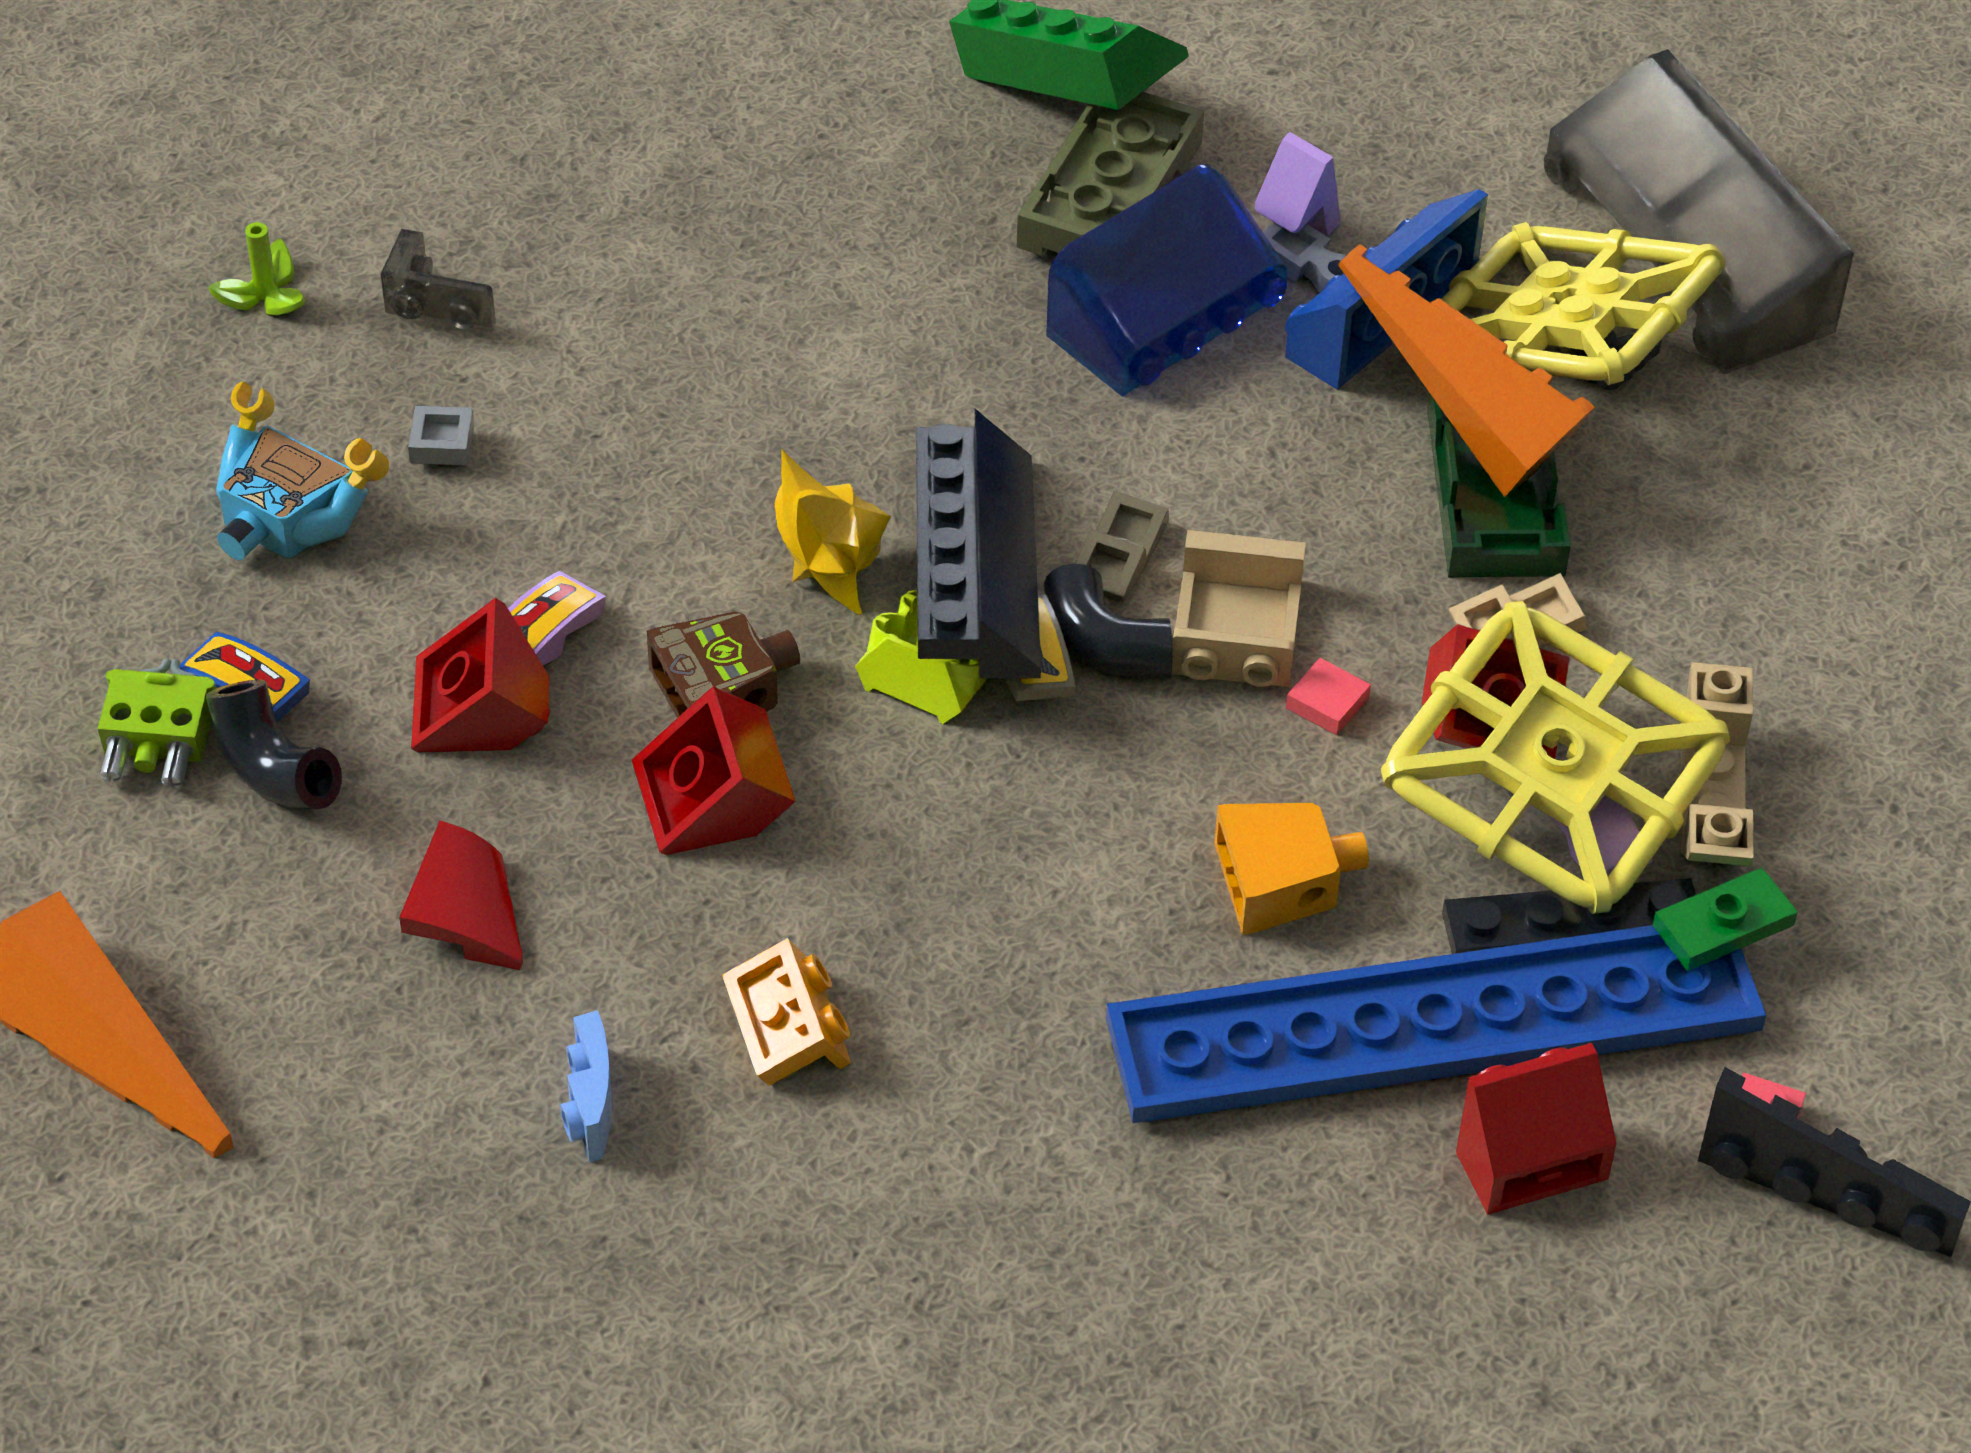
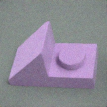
[1254,132,1341,236]

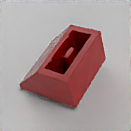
[1456,1043,1617,1215]

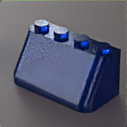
[1046,164,1288,397]

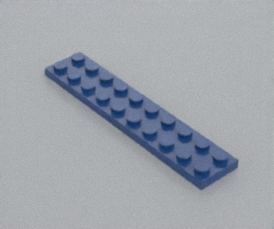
[1106,925,1766,1124]

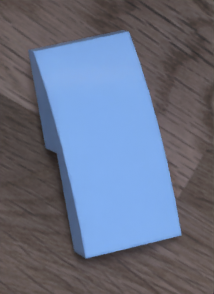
[560,1010,612,1162]

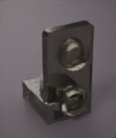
[380,229,496,332]

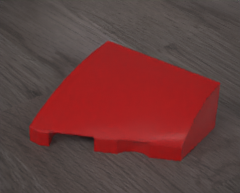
[399,820,523,970]

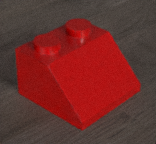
[632,686,796,855]

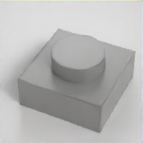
[408,406,474,465]

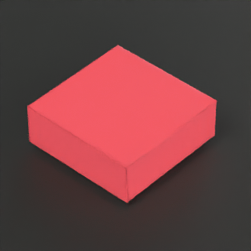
[1286,658,1371,735]

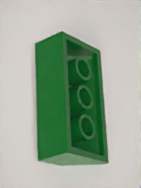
[949,0,1189,110]

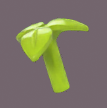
[209,222,306,315]

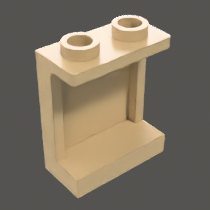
[1172,530,1306,687]

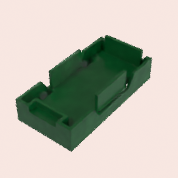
[1427,393,1571,577]

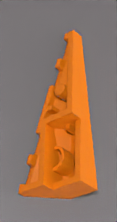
[1338,244,1595,497]
[0,891,234,1158]

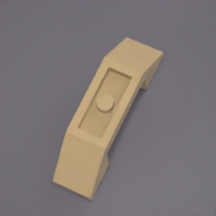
[1680,662,1754,866]

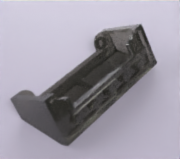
[1544,49,1854,375]

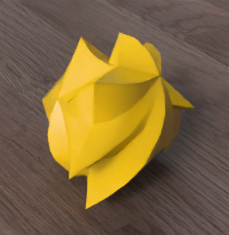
[775,448,891,615]

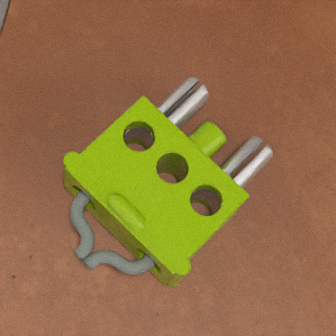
[97,659,216,788]

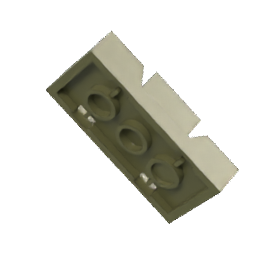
[1017,92,1204,280]

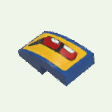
[179,632,310,722]

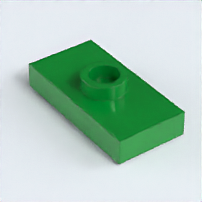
[1652,867,1798,971]

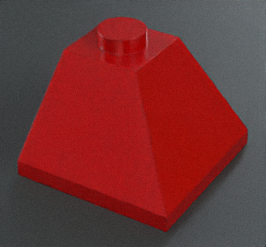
[411,598,550,753]
[1421,624,1570,759]

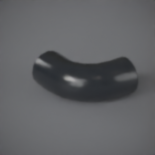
[1044,563,1172,679]
[206,680,342,809]

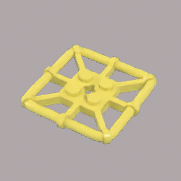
[1441,222,1725,385]
[1381,601,1730,914]

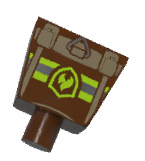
[647,611,800,718]

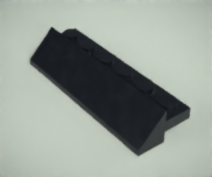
[916,408,1041,678]

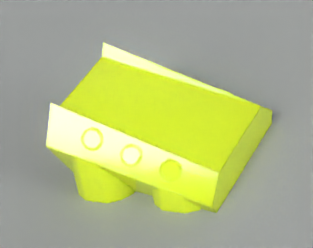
[855,590,987,724]

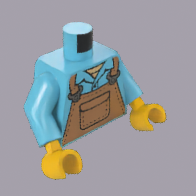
[216,382,389,560]

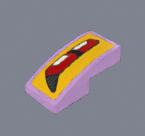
[508,571,606,666]

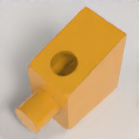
[1214,803,1369,935]

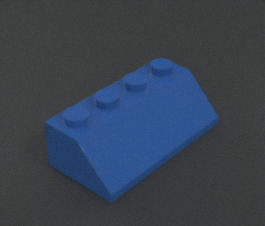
[1285,189,1488,390]

